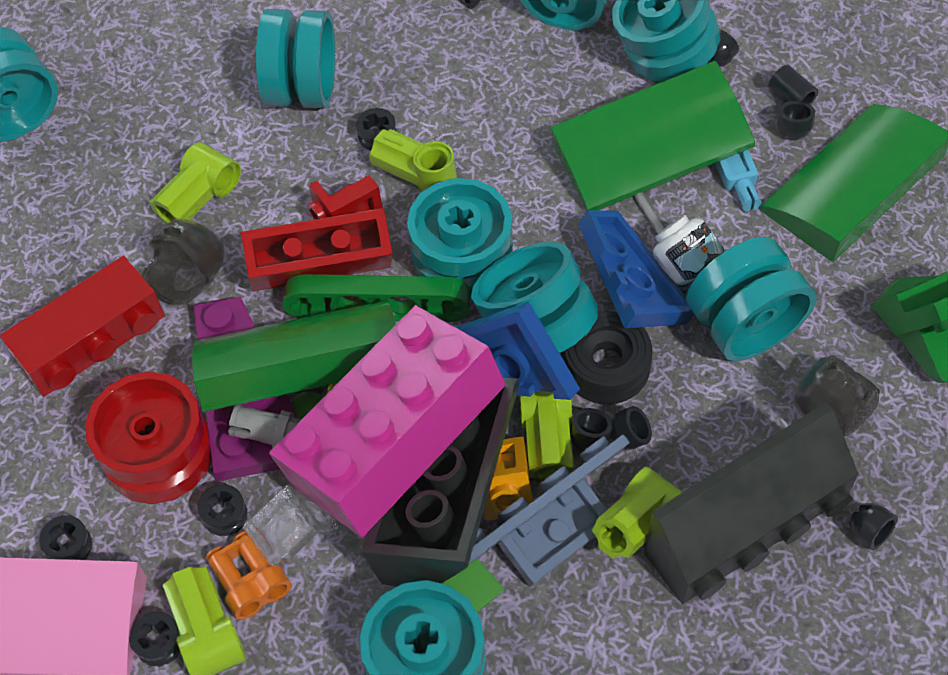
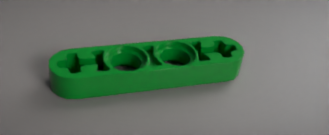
[282,274,470,322]

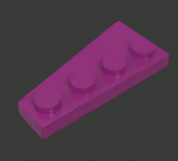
[193,296,298,482]

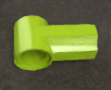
[369,129,458,193]
[150,142,241,229]
[519,391,574,482]
[592,466,683,559]
[162,566,247,675]

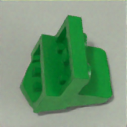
[870,271,948,383]

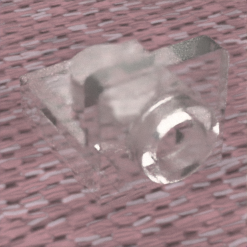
[243,485,338,568]

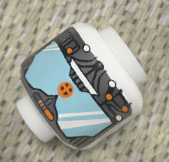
[653,215,724,286]

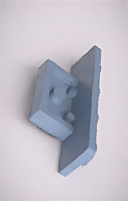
[469,434,630,586]

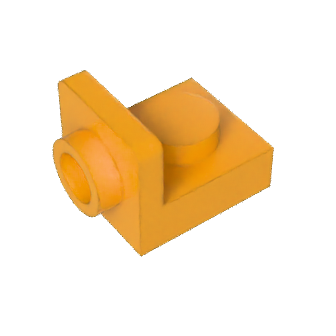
[483,436,534,521]

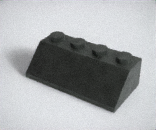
[361,378,519,586]
[644,402,859,604]

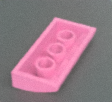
[0,558,147,675]

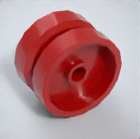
[85,371,212,504]

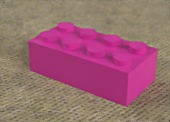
[269,305,506,538]

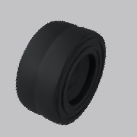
[563,311,653,405]

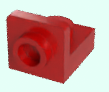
[307,175,382,220]

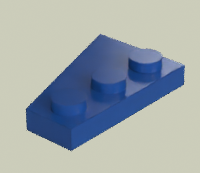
[578,210,694,329]
[455,302,580,400]

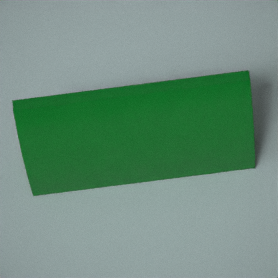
[550,60,755,210]
[760,104,948,262]
[192,300,396,412]

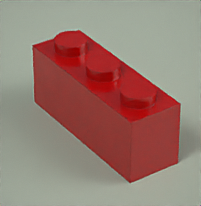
[241,208,393,292]
[0,255,165,397]

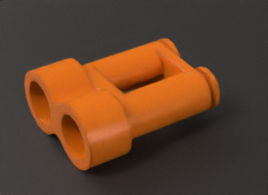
[206,530,292,620]

